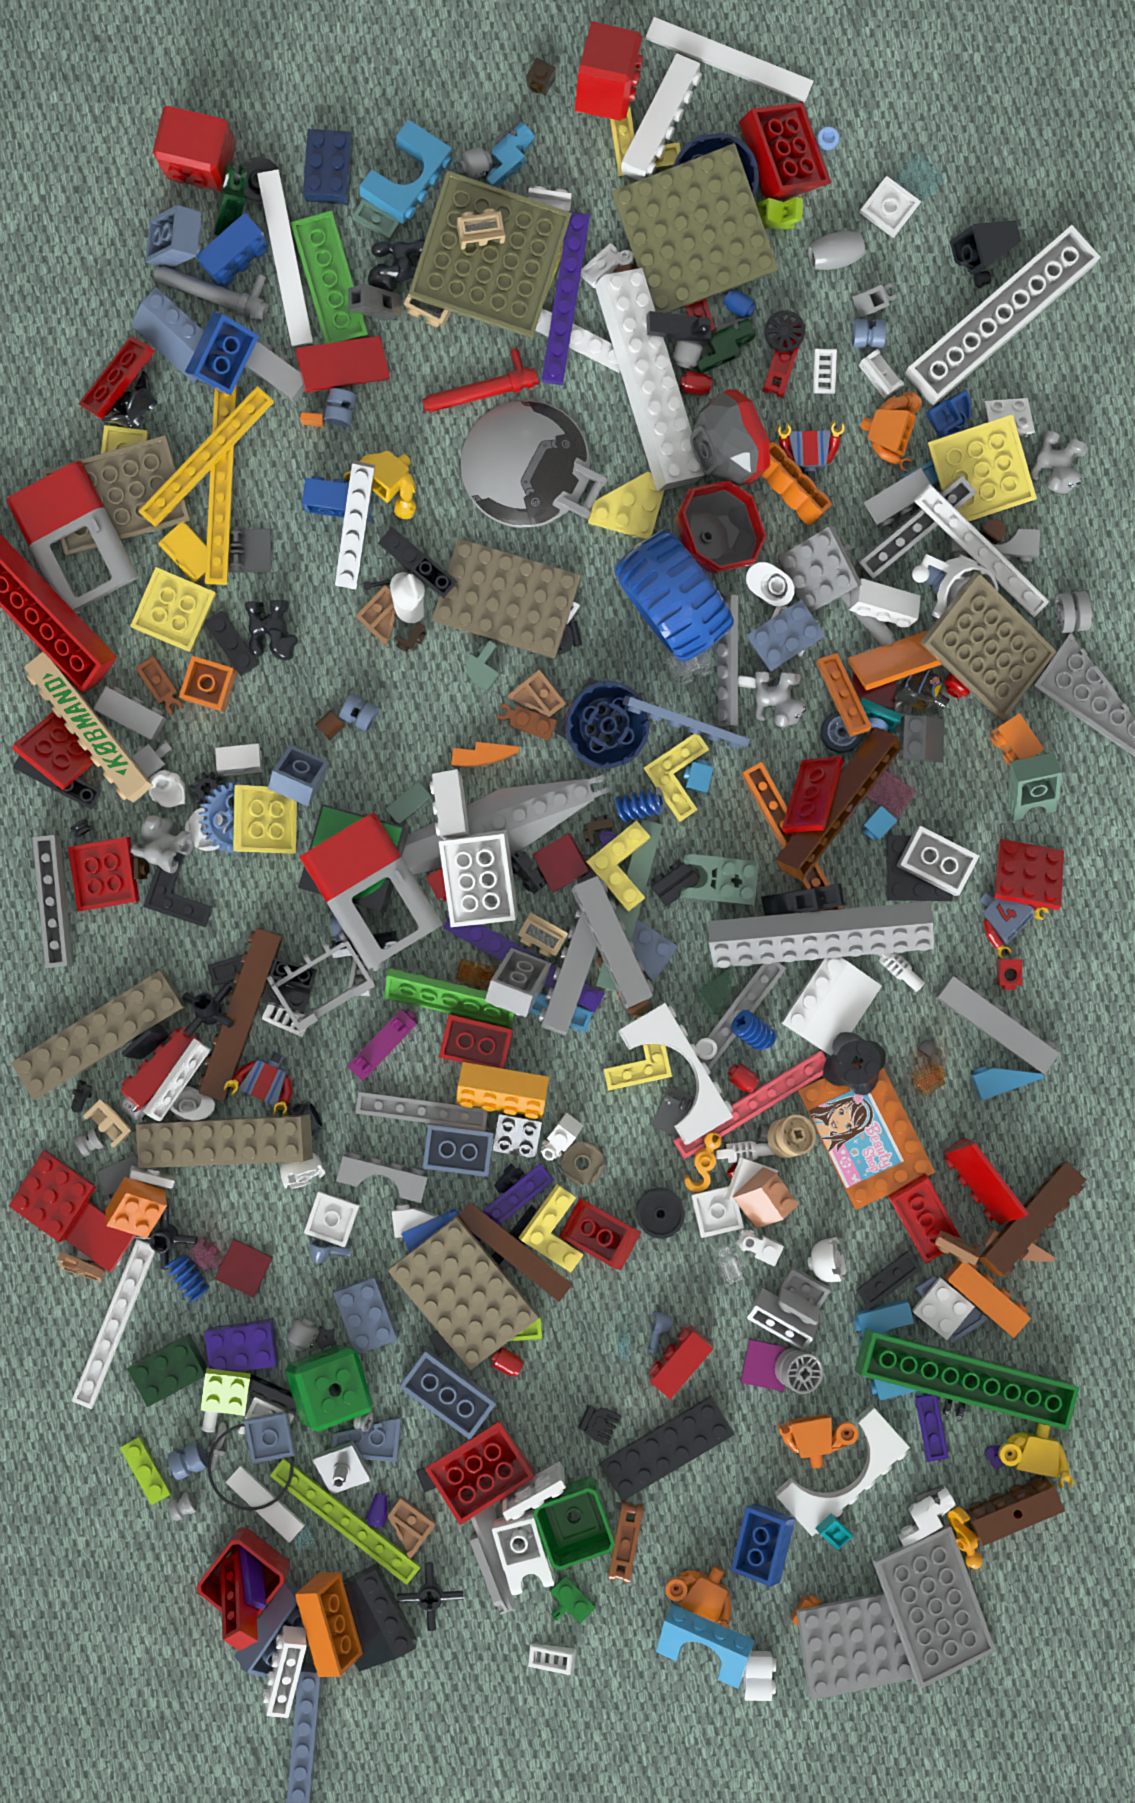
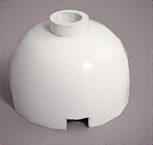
[280,1153,325,1189]
[808,1237,846,1282]

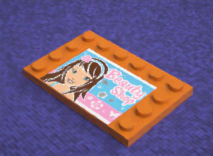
[797,1061,935,1210]

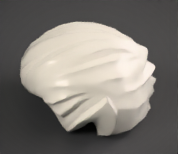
[149,770,186,808]

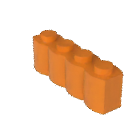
[761,442,832,526]

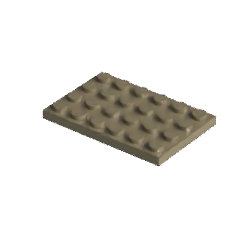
[41,435,191,556]
[432,538,582,659]
[920,572,1057,720]
[388,1216,539,1370]

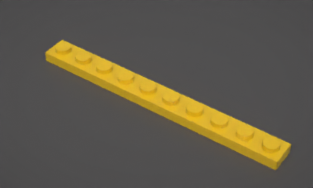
[205,382,238,585]

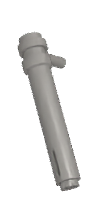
[154,266,269,321]
[840,543,896,646]

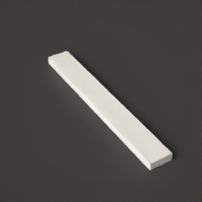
[646,17,813,103]
[257,170,313,347]
[914,484,1050,617]
[72,1239,155,1409]

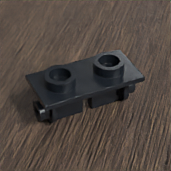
[511,850,547,894]

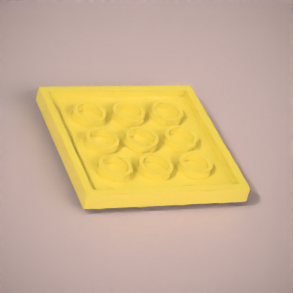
[927,414,1037,522]

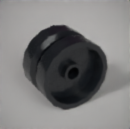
[636,1187,685,1239]

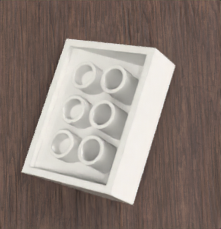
[439,830,518,927]
[780,957,882,1056]

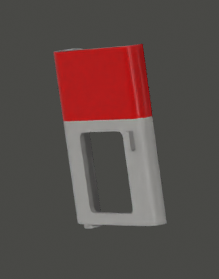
[6,461,139,616]
[299,811,443,971]

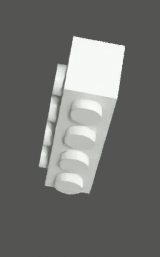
[263,1626,307,1718]

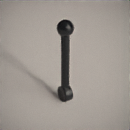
[363,579,391,590]

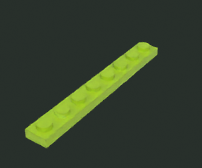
[270,1457,421,1585]

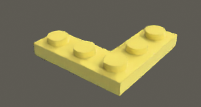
[610,106,681,176]
[643,734,709,822]
[586,820,651,913]
[604,1016,672,1091]
[519,1184,583,1272]

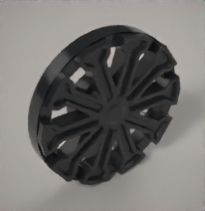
[764,310,805,352]

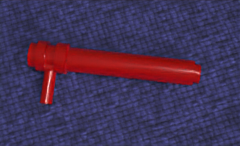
[422,349,539,412]

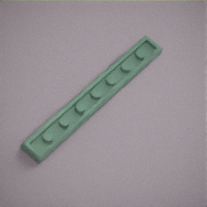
[596,819,663,992]

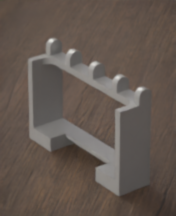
[267,932,375,1032]

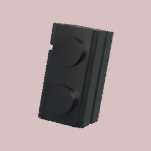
[650,860,700,907]

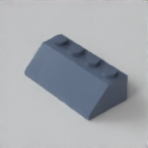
[131,287,204,384]
[234,1583,307,1678]

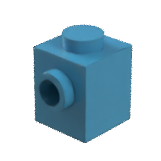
[684,759,714,794]

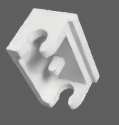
[859,349,904,399]
[215,744,263,776]

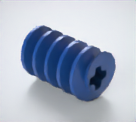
[615,786,664,822]
[731,1010,776,1050]
[164,1254,210,1303]

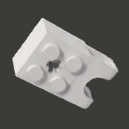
[492,1509,555,1595]

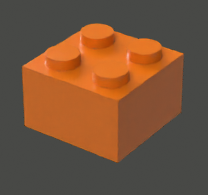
[179,656,237,713]
[990,713,1044,766]
[105,1177,167,1238]

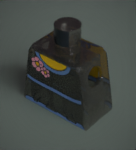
[894,669,950,712]

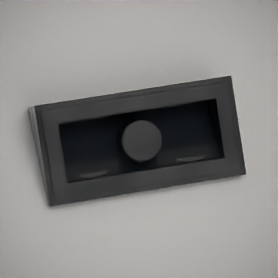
[122,1024,169,1059]

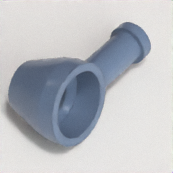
[309,1240,351,1263]
[648,1311,672,1353]

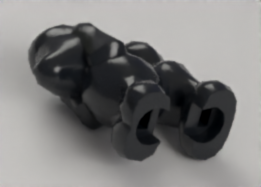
[368,239,425,292]
[245,600,298,660]

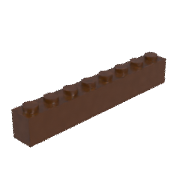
[776,727,901,881]
[197,927,284,1102]

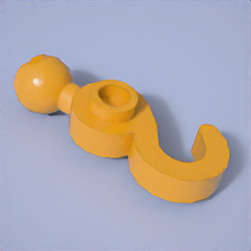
[684,1132,722,1192]
[947,1507,983,1569]

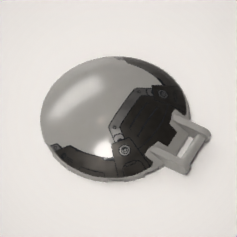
[461,400,608,528]

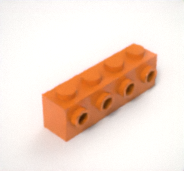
[944,1260,1031,1338]

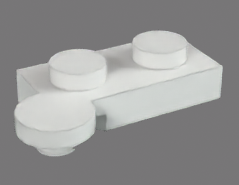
[581,243,634,289]

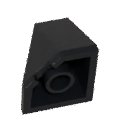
[950,220,1021,275]

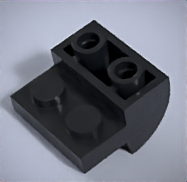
[262,957,317,1015]

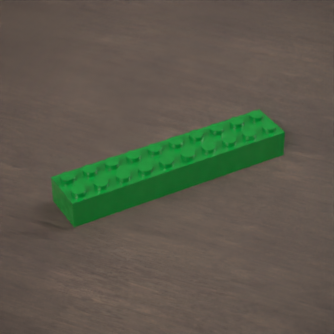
[854,1328,1080,1430]

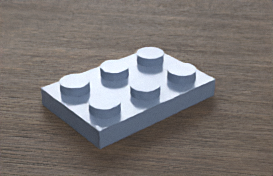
[746,599,825,672]

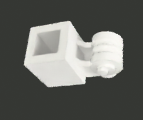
[540,1112,584,1160]
[736,1229,784,1267]

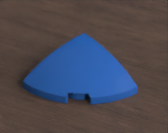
[925,390,971,438]

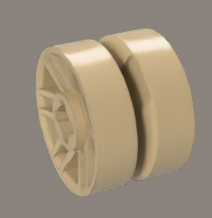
[767,1115,816,1158]

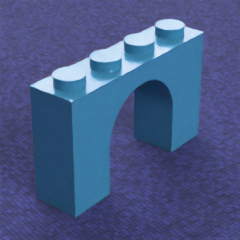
[360,119,453,224]
[853,1299,917,1401]
[656,1604,755,1689]

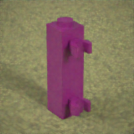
[347,1008,418,1081]

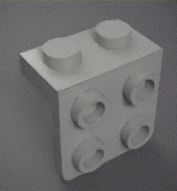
[778,1266,831,1325]

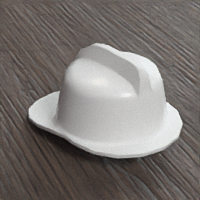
[746,562,794,607]
[390,572,425,623]
[170,1086,215,1121]

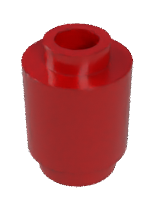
[679,371,712,396]
[727,1062,760,1094]
[490,1347,524,1377]

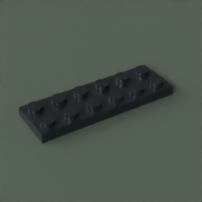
[599,1396,734,1501]

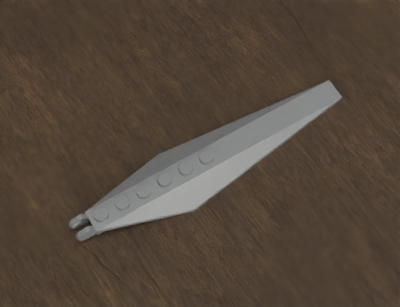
[402,774,611,875]

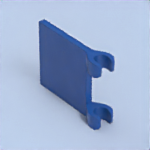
[401,1208,458,1252]

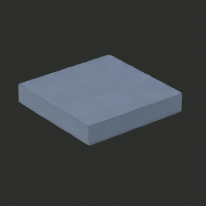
[244,1411,296,1464]

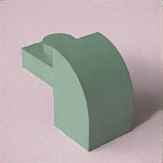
[466,640,500,693]

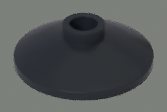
[243,157,281,202]

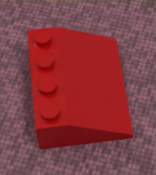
[738,102,831,201]
[942,1137,1029,1224]
[425,1421,535,1525]

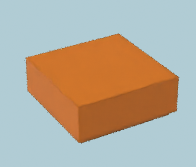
[300,412,325,427]

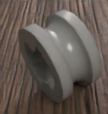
[354,1412,373,1432]

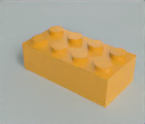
[456,1062,549,1119]

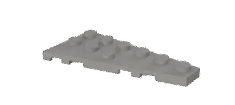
[1032,633,1135,757]

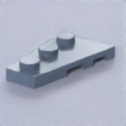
[631,919,678,982]
[915,1275,989,1343]
[332,1417,401,1462]

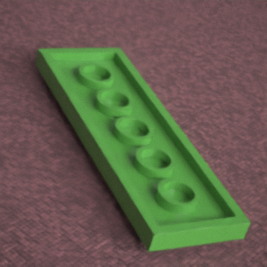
[290,210,368,344]
[384,968,514,1028]

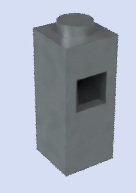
[348,284,402,320]

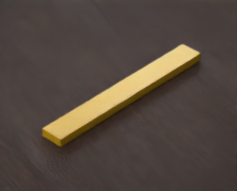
[138,386,274,527]

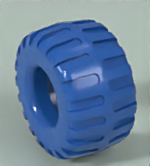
[614,530,734,662]

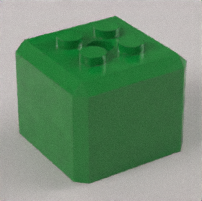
[285,1344,373,1432]
[533,1476,615,1570]

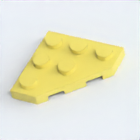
[588,472,665,540]

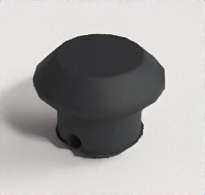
[974,271,991,289]

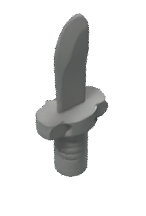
[207,1422,227,1471]

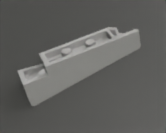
[470,1504,515,1615]

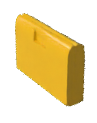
[158,523,207,584]

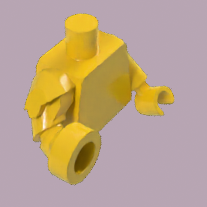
[344,451,416,519]
[998,1423,1074,1489]

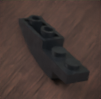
[378,527,458,599]
[13,755,102,810]
[761,883,845,916]

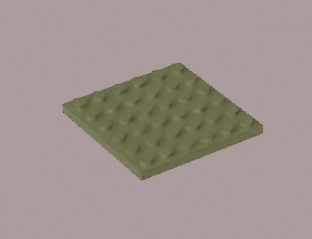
[611,143,779,313]
[408,171,572,339]

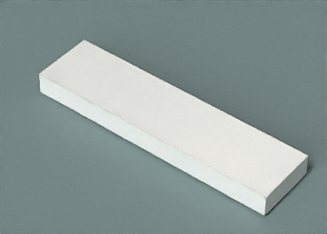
[143,1039,211,1122]
[226,1465,305,1543]

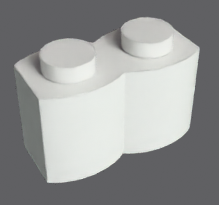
[743,1651,776,1701]

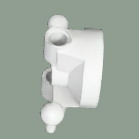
[912,554,1000,618]

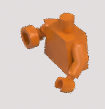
[861,391,922,471]
[777,1413,858,1468]
[665,1565,732,1629]

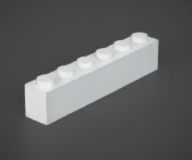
[621,53,702,181]

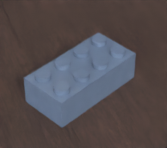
[399,1347,497,1439]

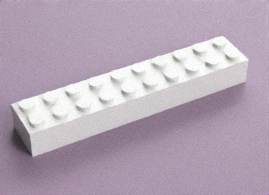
[904,225,1101,407]
[595,268,705,491]

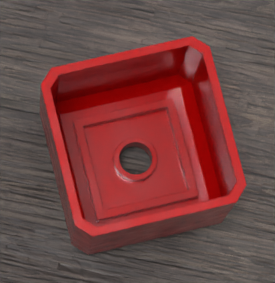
[575,21,643,121]
[152,106,236,191]
[197,1527,291,1617]

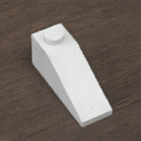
[392,1204,439,1238]

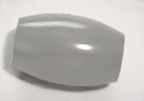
[808,231,865,270]

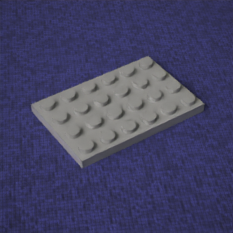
[873,1525,996,1689]
[797,1592,915,1701]

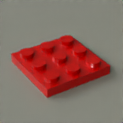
[12,711,94,790]
[68,837,140,912]
[994,839,1064,910]
[8,1151,97,1242]

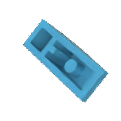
[970,1065,1044,1100]

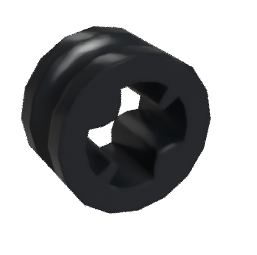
[70,818,93,838]

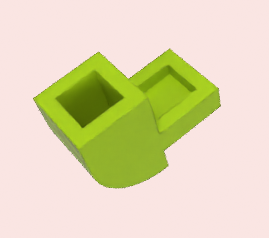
[756,197,803,230]

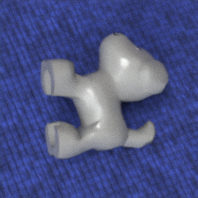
[1030,430,1088,494]
[755,672,806,728]
[131,815,194,873]

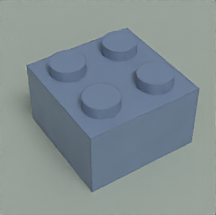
[268,745,329,806]

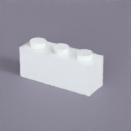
[849,578,921,627]
[430,769,470,840]

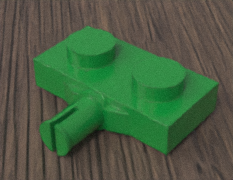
[550,1575,596,1623]

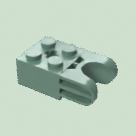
[1008,752,1062,821]
[680,854,759,905]

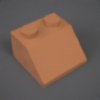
[732,1167,799,1229]

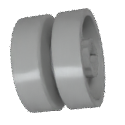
[1054,591,1092,633]
[775,1347,823,1394]

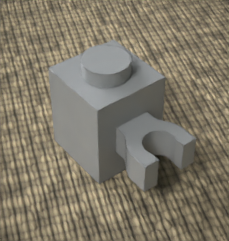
[852,283,897,317]
[131,742,173,779]

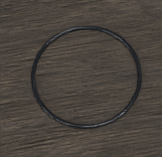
[207,1424,294,1510]

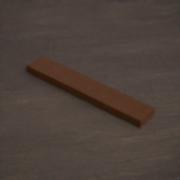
[458,1202,573,1302]

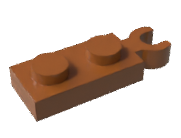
[135,656,184,715]
[496,703,557,741]

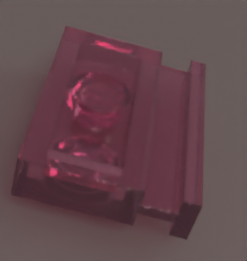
[866,771,916,818]

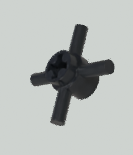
[182,983,234,1037]
[134,1205,198,1270]
[397,1562,463,1631]

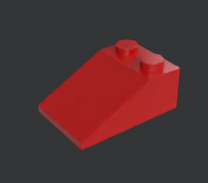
[559,1198,641,1270]

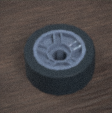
[820,711,863,753]

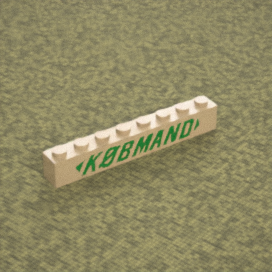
[24,652,153,802]

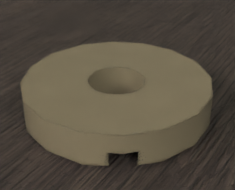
[561,1141,604,1185]

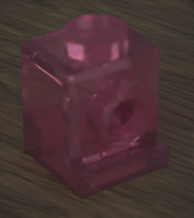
[187,1236,223,1272]

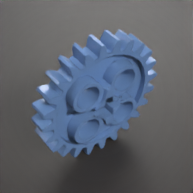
[198,782,247,853]

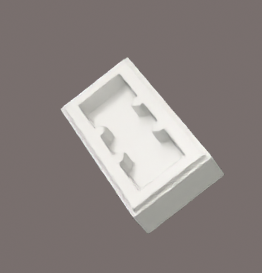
[130,1165,175,1189]

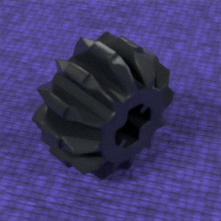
[190,772,226,805]

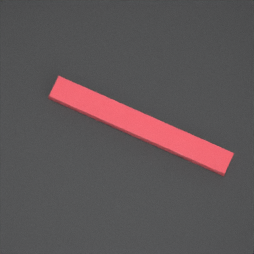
[673,1050,827,1159]

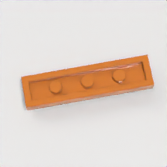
[816,653,872,737]

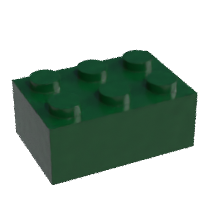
[127,1333,208,1407]

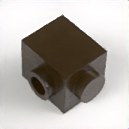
[526,57,556,96]

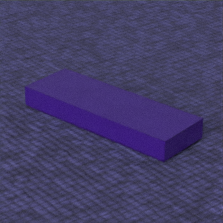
[914,1394,949,1462]
[239,1545,267,1609]

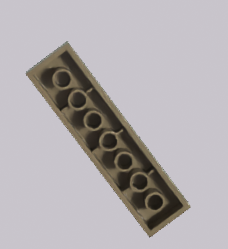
[11,970,187,1100]
[136,1114,313,1168]

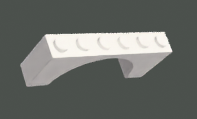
[618,1003,733,1145]
[775,1404,910,1536]

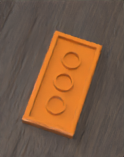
[848,630,941,691]

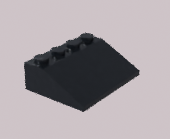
[343,1563,417,1672]

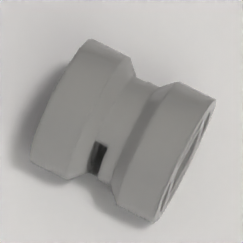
[75,1128,105,1157]
[168,1491,198,1521]

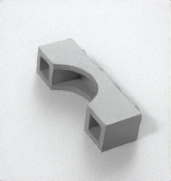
[948,526,1040,563]
[336,1152,429,1203]

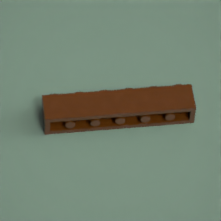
[979,1161,1086,1277]

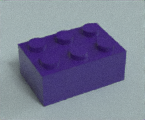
[204,1318,279,1372]

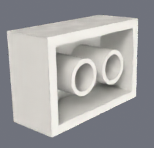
[897,826,979,896]

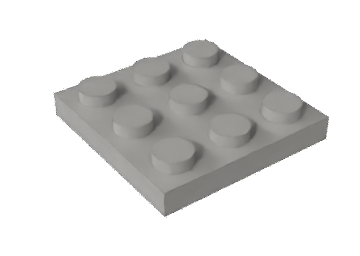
[778,526,862,613]

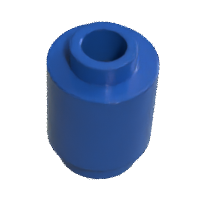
[723,289,756,318]

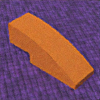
[451,742,520,768]

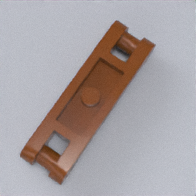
[608,1501,644,1583]

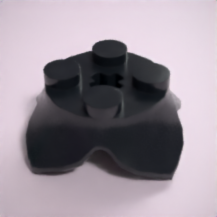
[101,371,158,428]
[823,1032,886,1095]

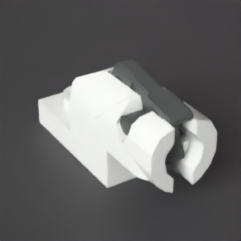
[898,1486,956,1547]

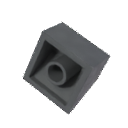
[899,715,945,763]

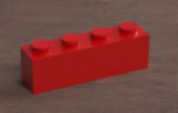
[121,1026,202,1110]
[220,1552,258,1651]

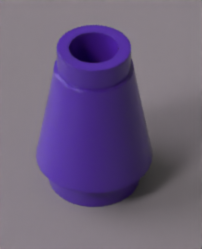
[366,1493,388,1527]

